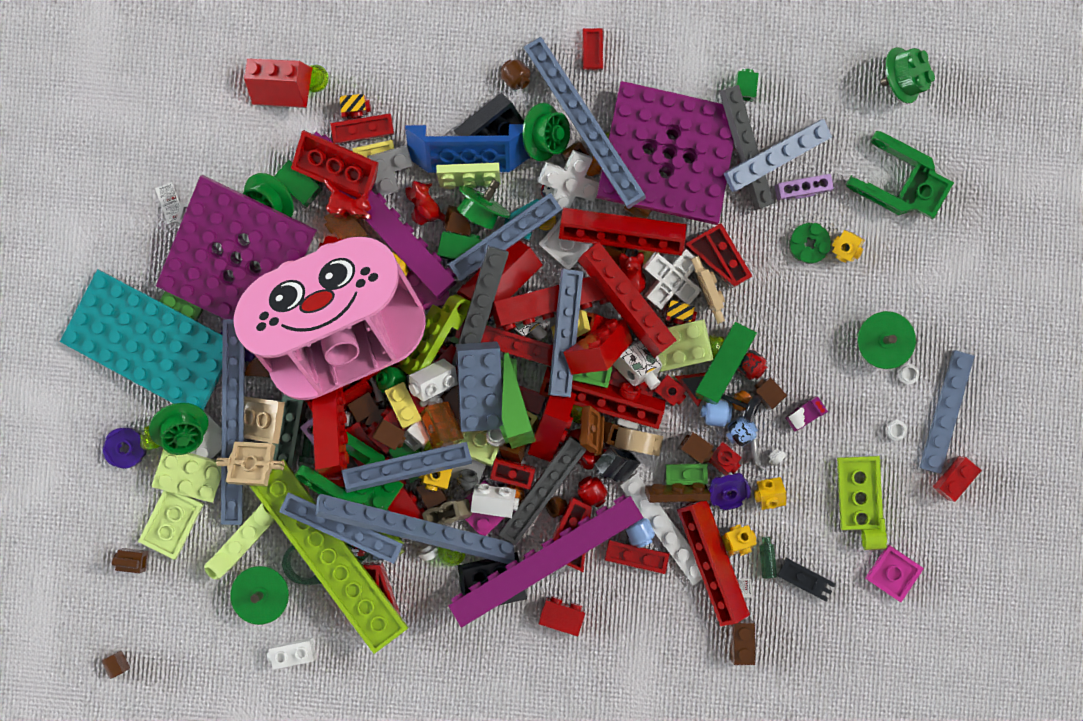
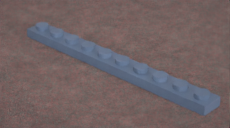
[524,37,646,209]
[221,319,245,525]
[316,494,515,564]

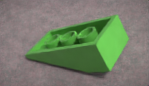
[500,353,536,449]

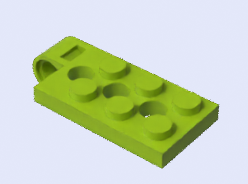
[397,295,470,375]
[837,456,887,550]

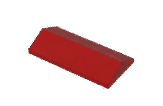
[291,130,379,198]
[458,241,543,320]

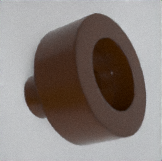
[545,495,567,518]

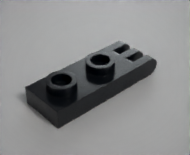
[777,558,836,602]

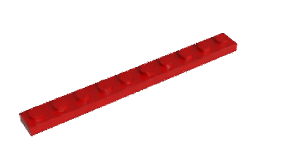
[455,319,658,397]

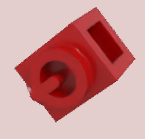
[708,442,742,476]

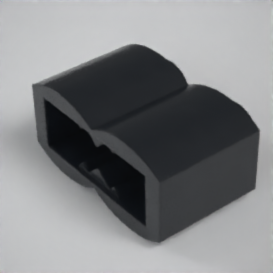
[594,446,641,482]

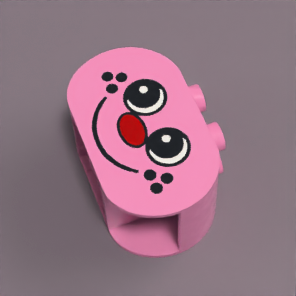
[234,237,426,400]

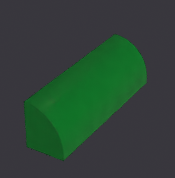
[696,322,757,405]

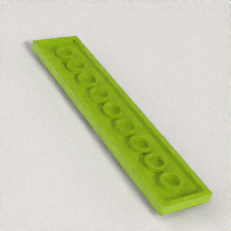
[249,459,409,654]

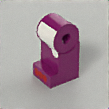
[785,396,828,432]

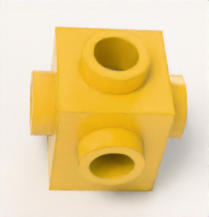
[832,230,865,263]
[419,468,453,491]
[754,477,786,510]
[721,524,757,557]

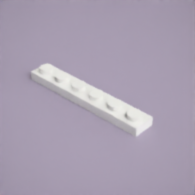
[620,474,702,586]

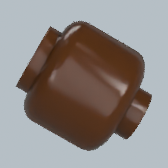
[501,59,531,90]

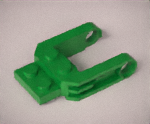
[845,131,954,220]
[295,432,404,511]

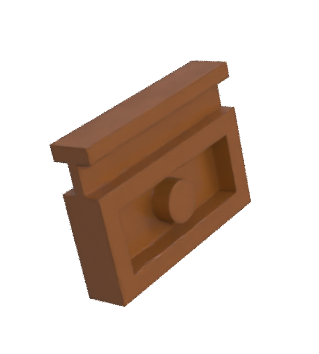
[579,405,605,456]

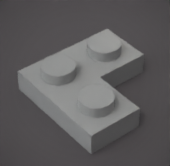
[367,145,413,196]

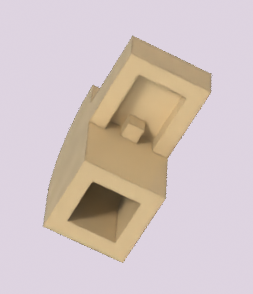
[614,427,664,456]

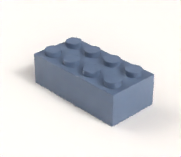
[456,342,503,432]

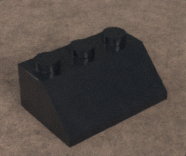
[453,93,524,136]
[457,552,527,606]

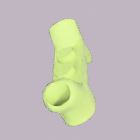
[204,503,275,580]

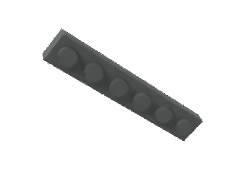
[719,85,774,210]
[451,245,509,367]
[499,435,586,546]

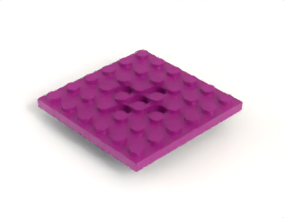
[596,81,734,225]
[156,175,317,319]

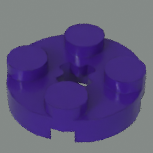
[103,428,147,469]
[709,473,751,510]

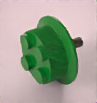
[880,47,935,104]

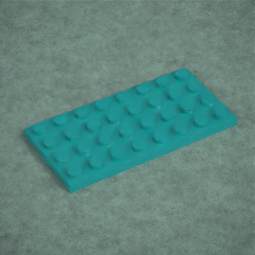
[60,269,223,410]

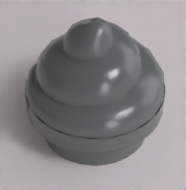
[457,469,478,492]

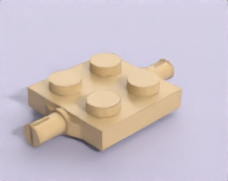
[691,256,725,324]
[216,442,285,486]

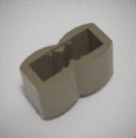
[422,499,473,526]

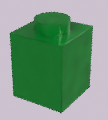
[735,69,759,102]

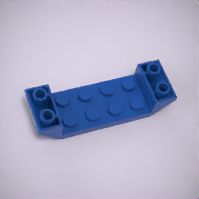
[405,124,530,173]

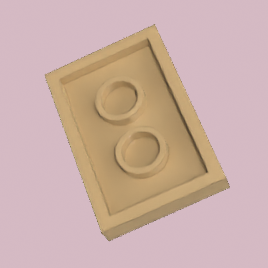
[244,396,285,444]

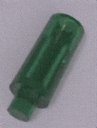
[759,536,777,579]

